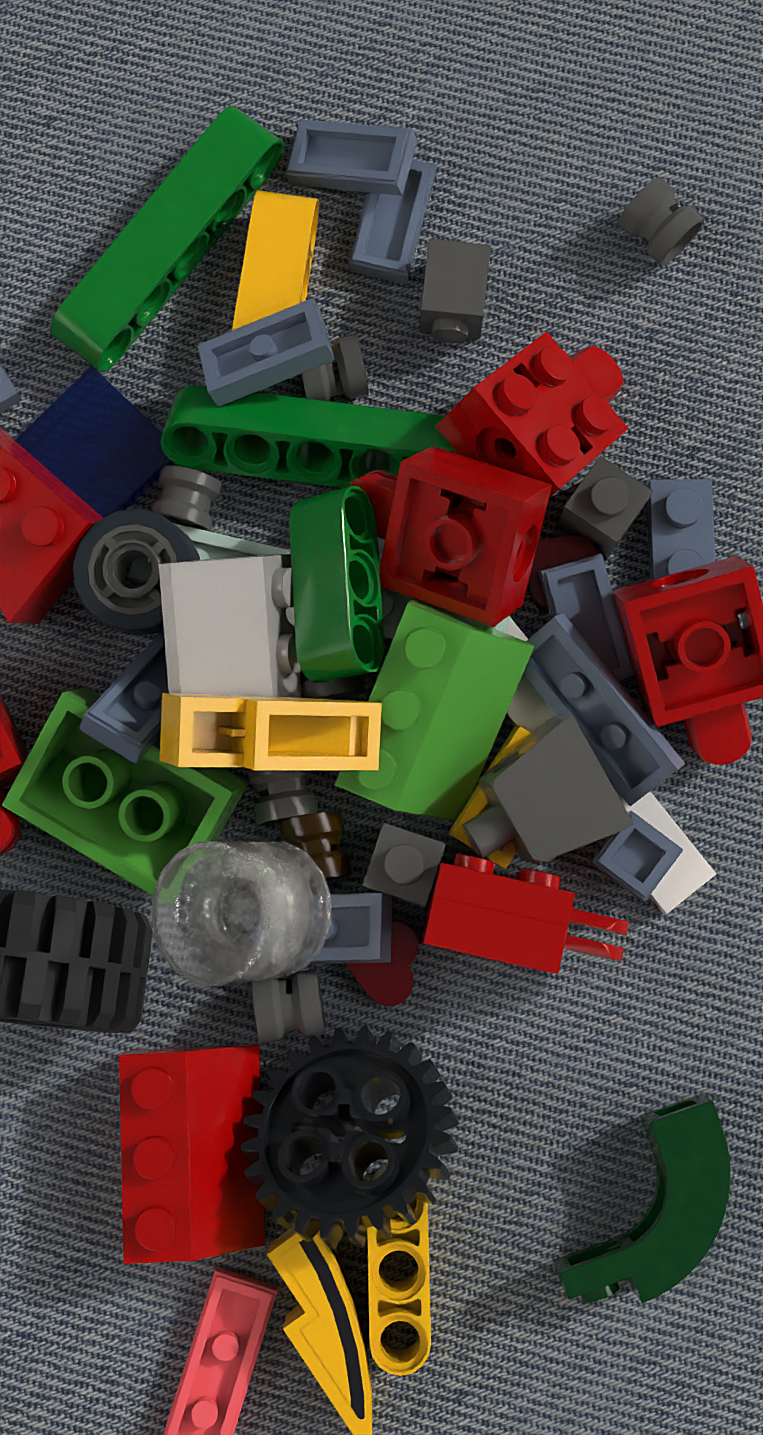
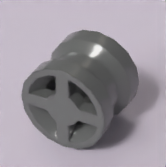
[150,466,222,532]

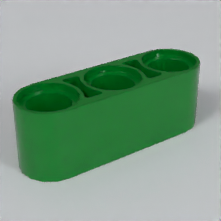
[289,486,385,684]

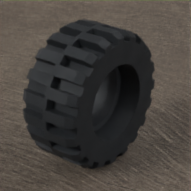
[0,889,153,1034]

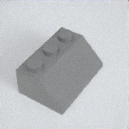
[158,554,302,767]

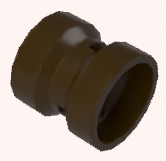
[279,811,352,886]

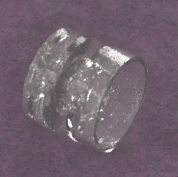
[152,841,331,986]

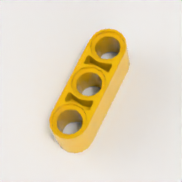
[232,190,319,331]
[367,1165,431,1376]

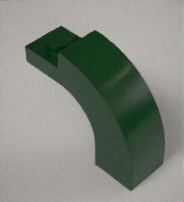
[553,1094,731,1303]

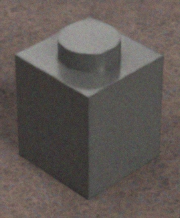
[419,239,491,343]
[556,456,653,561]
[362,823,446,908]

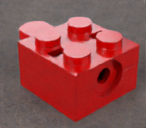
[435,331,629,498]
[347,446,552,627]
[613,556,763,765]
[420,854,629,974]

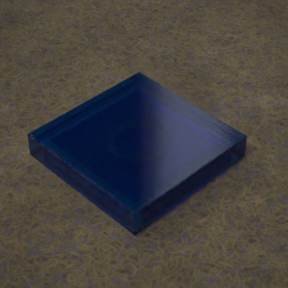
[15,366,174,518]

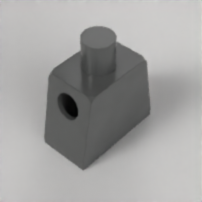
[462,715,634,864]

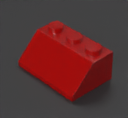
[119,1044,266,1264]

